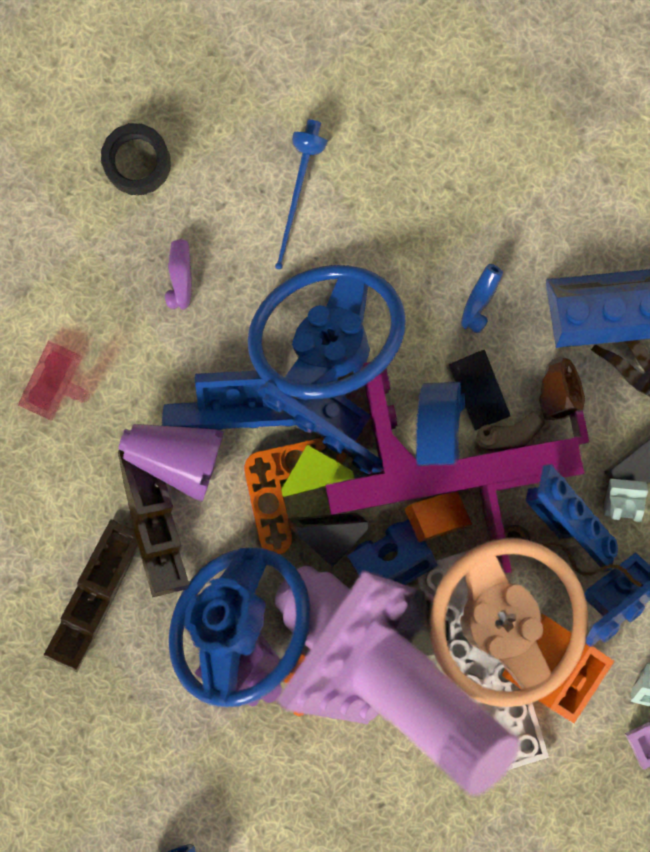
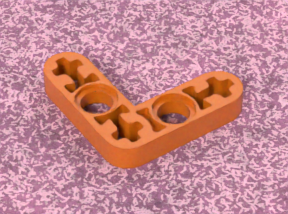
[244,437,347,554]

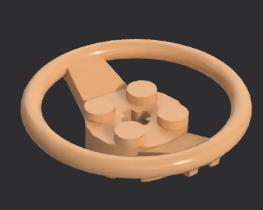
[430,539,588,707]

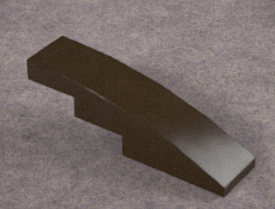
[118,450,190,598]
[44,519,138,672]

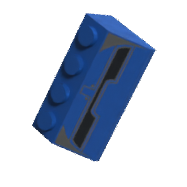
[546,269,650,348]

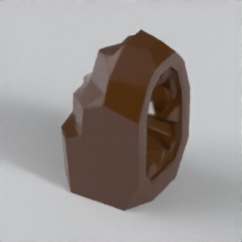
[539,357,585,421]

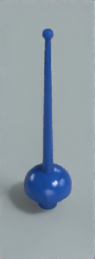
[275,119,328,270]

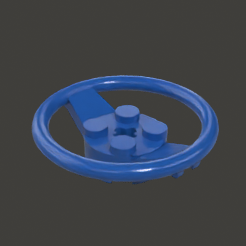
[248,265,406,401]
[169,547,311,707]

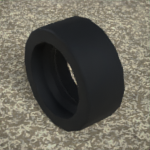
[101,123,171,195]

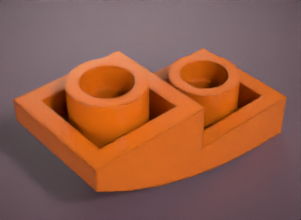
[404,492,472,543]

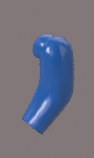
[461,264,503,333]

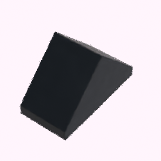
[288,513,368,567]

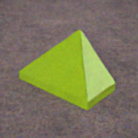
[281,445,355,497]

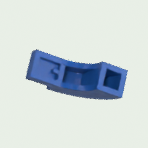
[416,382,465,465]

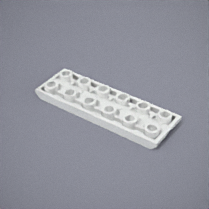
[417,550,549,770]

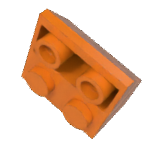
[502,613,615,723]

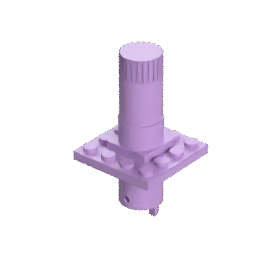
[275,566,520,796]

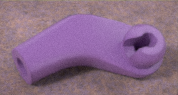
[165,239,192,310]

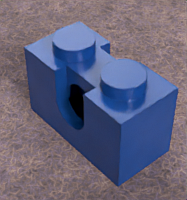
[347,519,438,585]

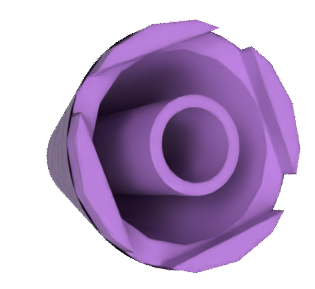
[118,424,224,502]

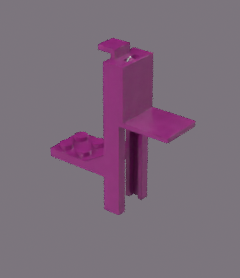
[326,362,590,574]

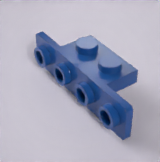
[162,370,295,430]
[257,382,384,474]
[525,464,618,572]
[584,552,650,647]

